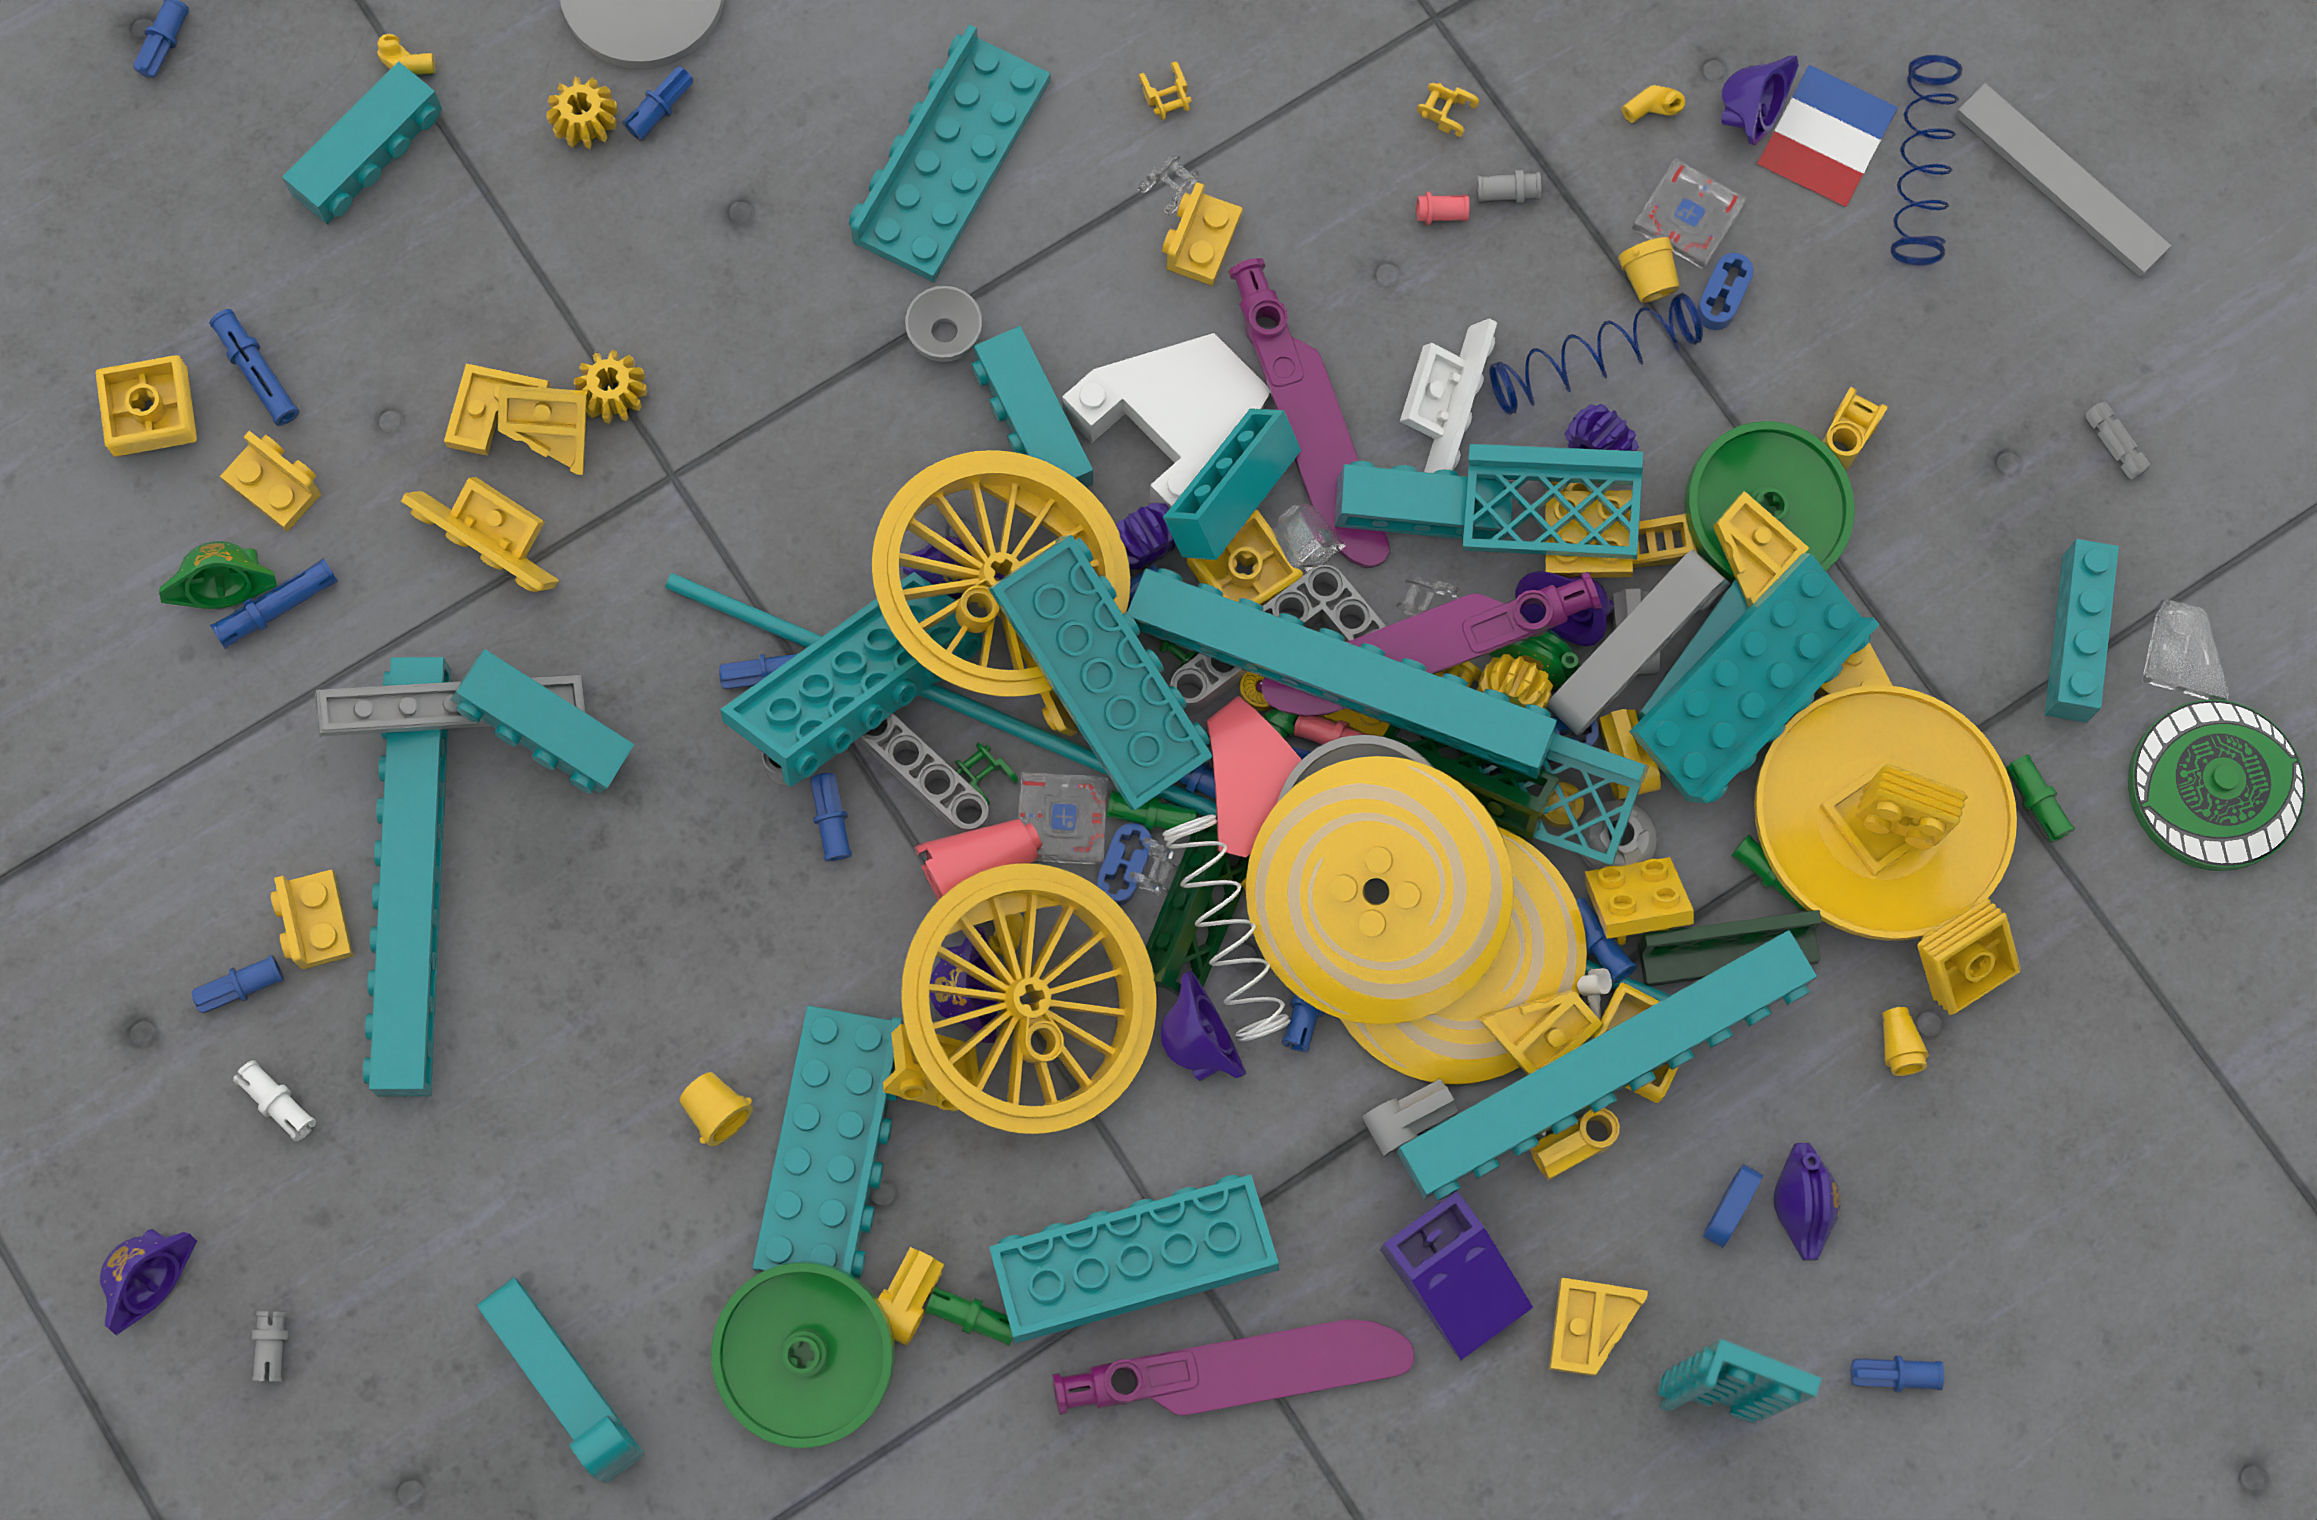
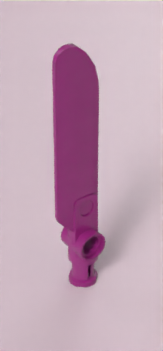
[1228,258,1390,569]
[1261,572,1602,717]
[1052,1319,1414,1416]

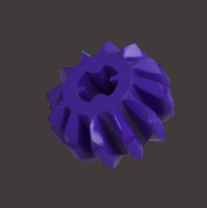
[1564,404,1639,451]
[1116,503,1176,570]

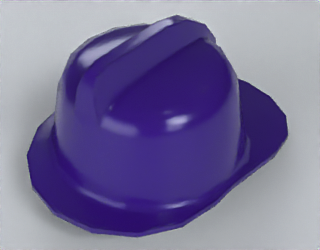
[1515,571,1614,646]

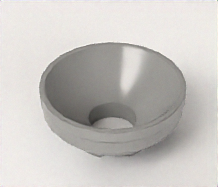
[905,286,982,362]
[1576,800,1657,870]

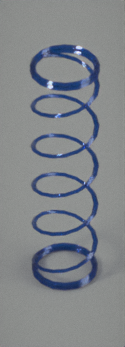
[1890,55,1963,265]
[1489,293,1703,415]

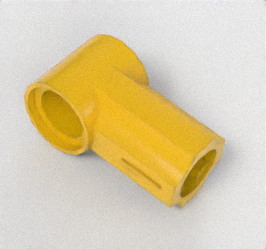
[1598,709,1661,800]
[1530,1108,1620,1181]
[878,1247,945,1346]

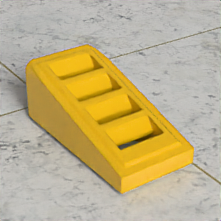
[1633,514,1698,568]

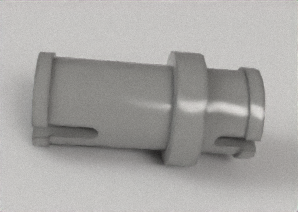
[1477,170,1541,203]
[251,1312,289,1382]

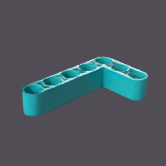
[477,1277,645,1484]

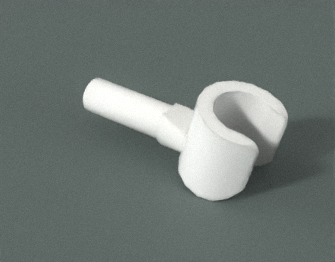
[1577,968,1612,1020]

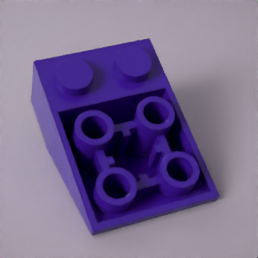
[1380,1191,1533,1361]

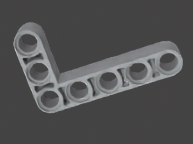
[1546,550,1731,736]
[1170,565,1387,715]
[762,713,990,834]

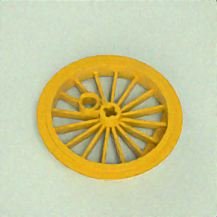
[872,450,1130,697]
[901,863,1156,1134]

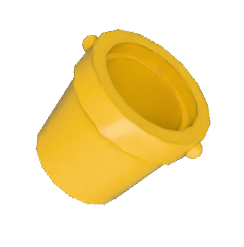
[1618,237,1680,303]
[679,1072,753,1147]

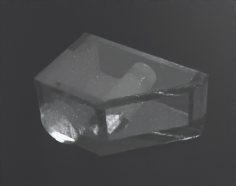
[1272,503,1346,572]

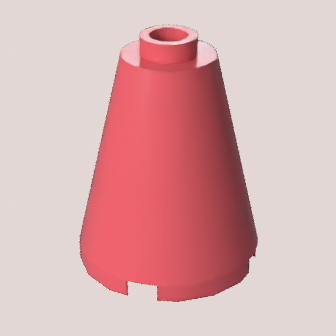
[914,819,1042,901]

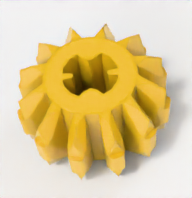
[546,76,618,150]
[574,349,647,424]
[1477,654,1554,709]

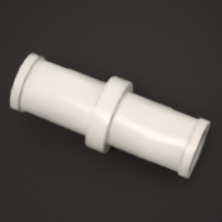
[233,1060,316,1141]

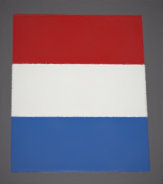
[1757,65,1898,207]

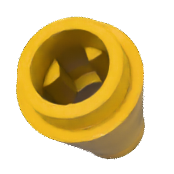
[1882,1007,1929,1076]

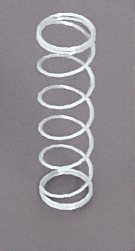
[1162,814,1290,1042]

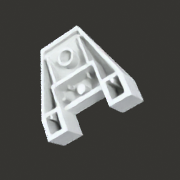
[1062,333,1271,509]

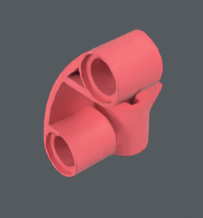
[1206,696,1302,858]

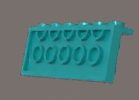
[848,24,1051,283]
[988,535,1213,810]
[1629,553,1879,804]
[720,572,982,787]
[753,1005,903,1278]
[989,1174,1279,1344]
[1657,1339,1822,1424]

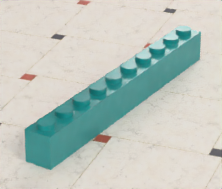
[1127,568,1557,779]
[363,657,451,1097]
[1397,930,1817,1201]

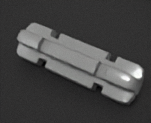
[2086,402,2150,479]

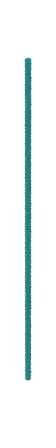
[665,573,1672,1002]

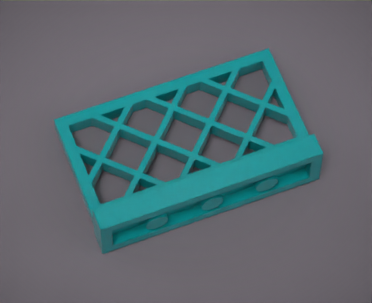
[1463,444,1643,559]
[1478,734,1649,865]

